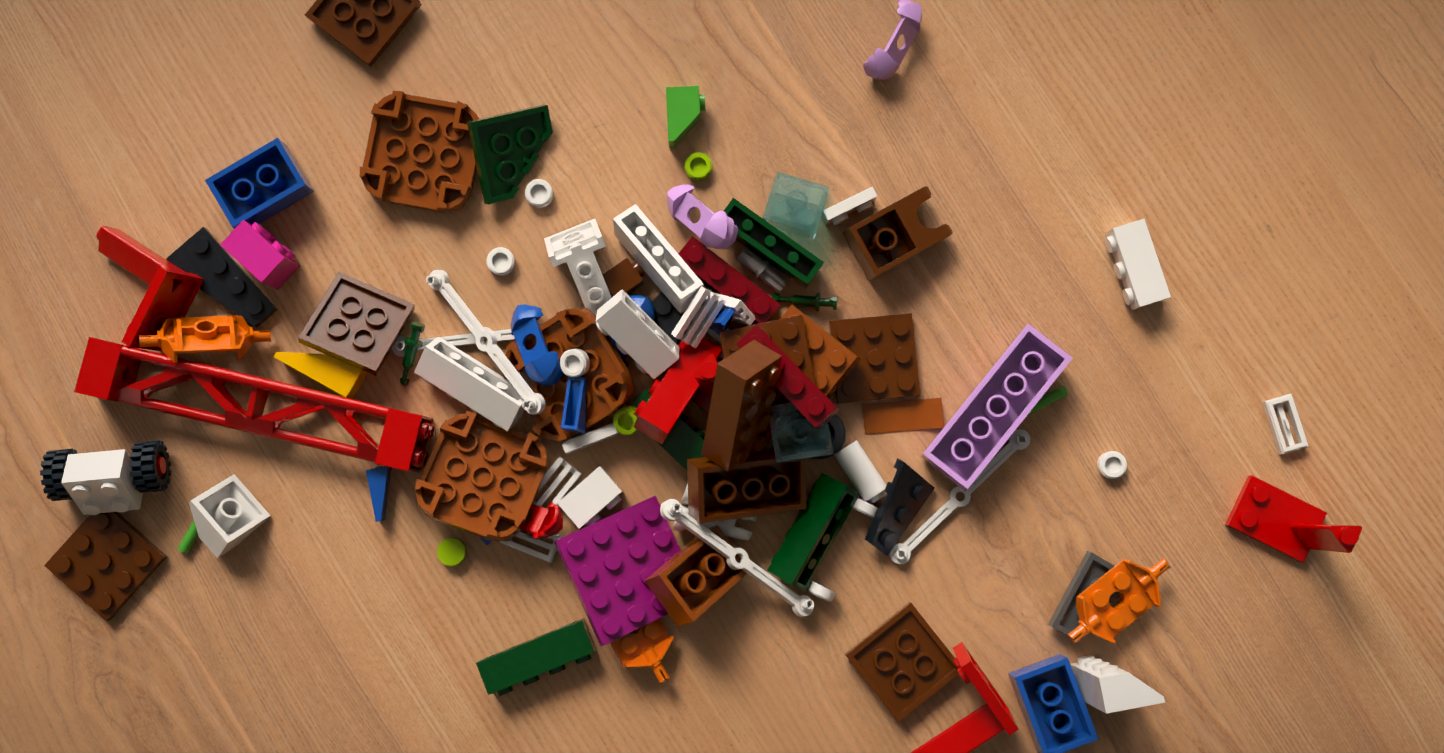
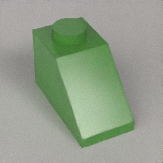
[666,86,706,148]

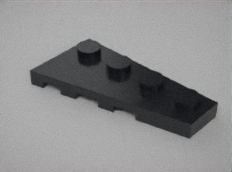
[166,227,278,327]

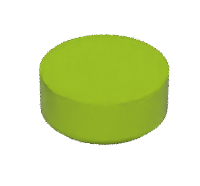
[685,152,712,181]
[613,406,638,435]
[437,538,467,566]

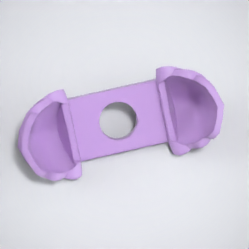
[863,0,922,80]
[666,184,738,249]

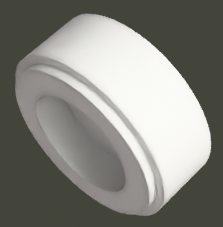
[525,179,553,208]
[487,247,515,276]
[560,348,590,377]
[1097,451,1127,479]
[853,498,878,518]
[808,581,836,602]

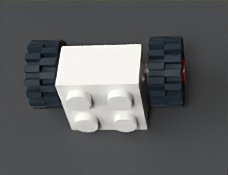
[40,440,171,515]

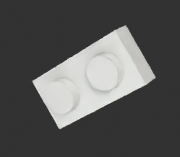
[821,187,877,226]

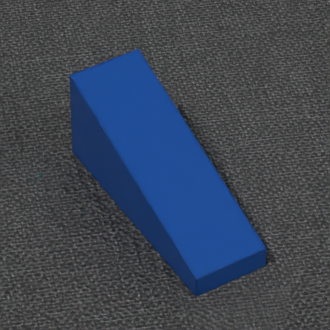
[709,309,734,336]
[561,376,587,434]
[366,466,392,522]

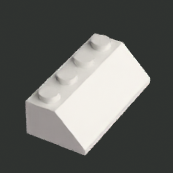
[1071,656,1165,714]

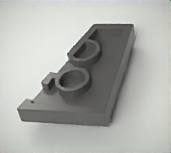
[1048,551,1120,635]

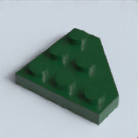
[467,104,553,204]

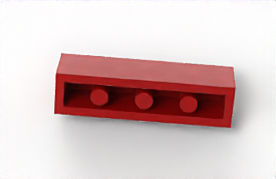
[633,337,722,444]

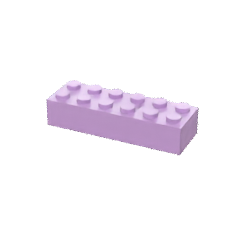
[921,324,1073,492]

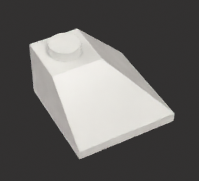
[189,474,271,558]

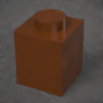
[603,258,645,296]

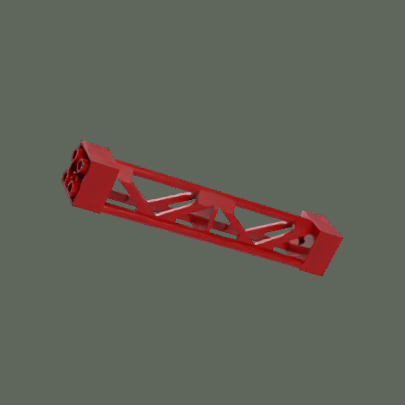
[74,337,435,472]

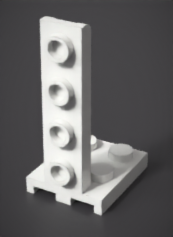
[544,219,612,315]

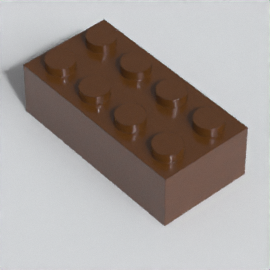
[702,340,782,471]
[687,446,806,524]

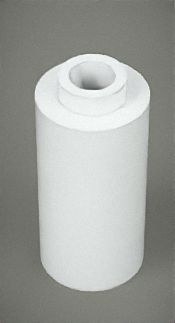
[834,440,886,503]

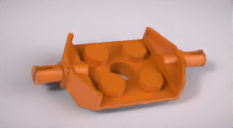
[139,315,271,363]
[1067,558,1171,644]
[610,618,674,683]

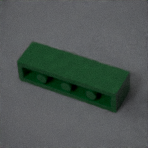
[724,198,824,289]
[630,387,705,470]
[767,473,860,592]
[476,618,596,697]

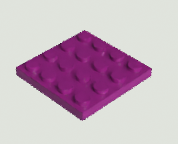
[554,495,680,646]

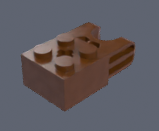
[842,186,953,280]

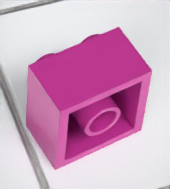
[220,220,300,290]

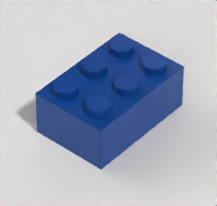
[205,138,314,229]
[1008,654,1098,753]

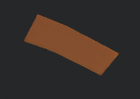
[862,398,944,434]

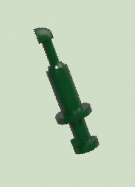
[772,293,838,311]
[400,322,425,387]

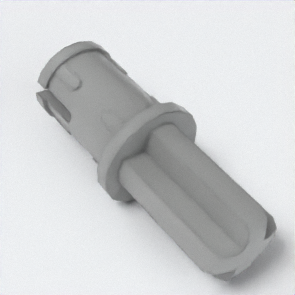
[736,247,787,292]

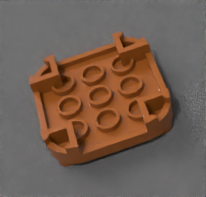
[360,91,479,212]
[503,308,634,442]
[415,411,548,542]

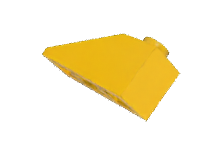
[273,352,368,399]

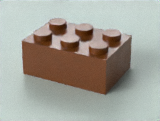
[781,305,861,399]
[645,525,747,626]

